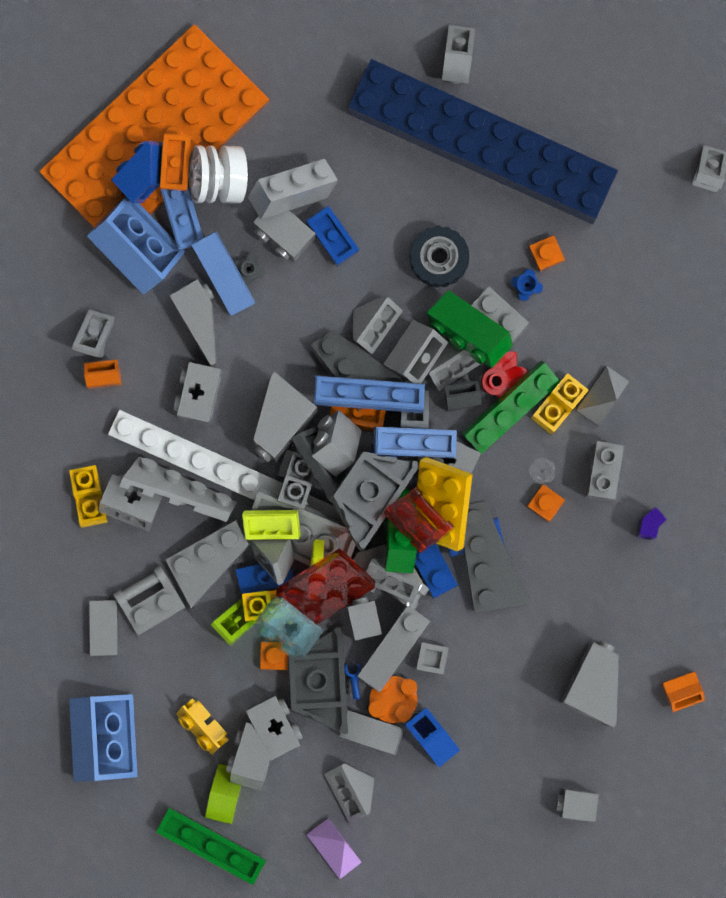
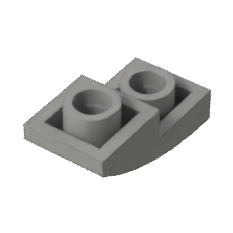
[277,451,314,510]
[339,710,404,755]

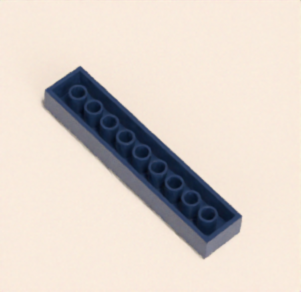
[348,59,618,225]

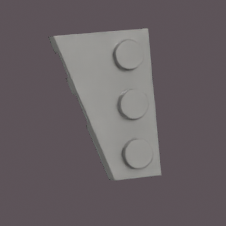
[166,520,251,608]

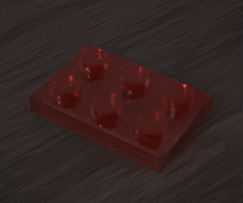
[276,548,375,627]

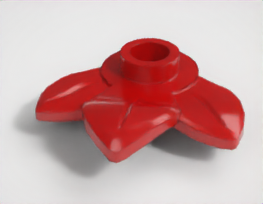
[481,351,529,399]

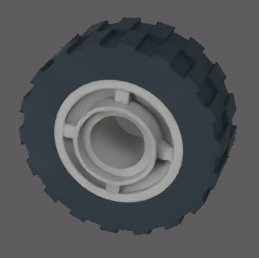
[409,226,469,288]

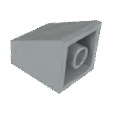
[253,372,318,463]
[560,640,619,728]

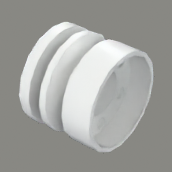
[188,145,248,203]

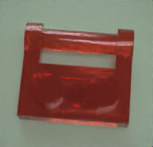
[383,486,455,553]

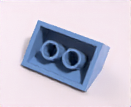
[87,196,185,295]
[69,694,138,782]

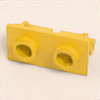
[176,698,229,755]

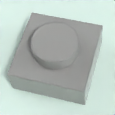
[416,643,449,675]

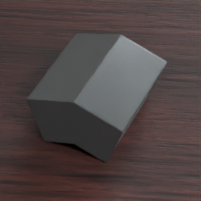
[444,381,482,412]

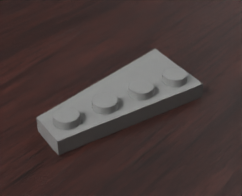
[119,457,237,522]

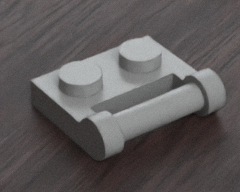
[113,565,186,636]

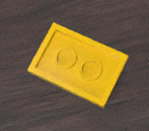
[416,457,473,552]

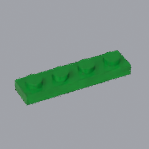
[461,361,560,455]
[156,808,267,885]

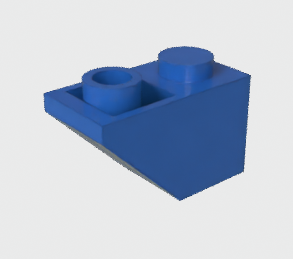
[111,141,161,203]
[404,707,460,767]

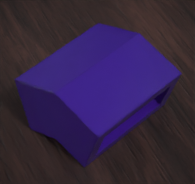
[636,507,667,541]

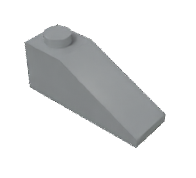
[170,279,217,368]
[357,606,430,693]

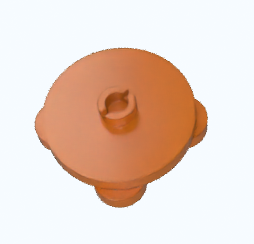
[369,676,418,724]

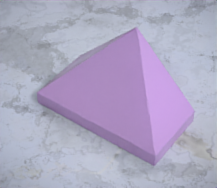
[307,818,362,879]

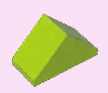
[211,598,258,646]
[205,764,242,824]

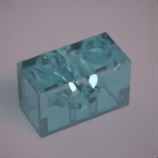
[255,597,324,658]

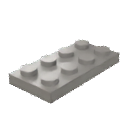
[249,487,356,579]

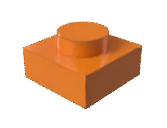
[529,235,565,272]
[527,484,565,522]
[260,642,289,670]

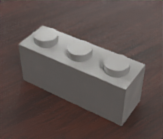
[248,159,338,220]

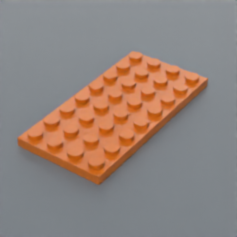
[39,24,270,228]

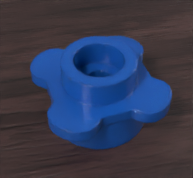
[511,269,543,301]

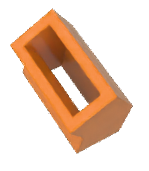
[84,359,122,389]
[661,671,705,712]

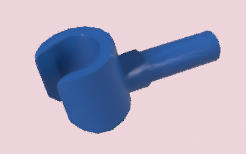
[344,662,361,700]

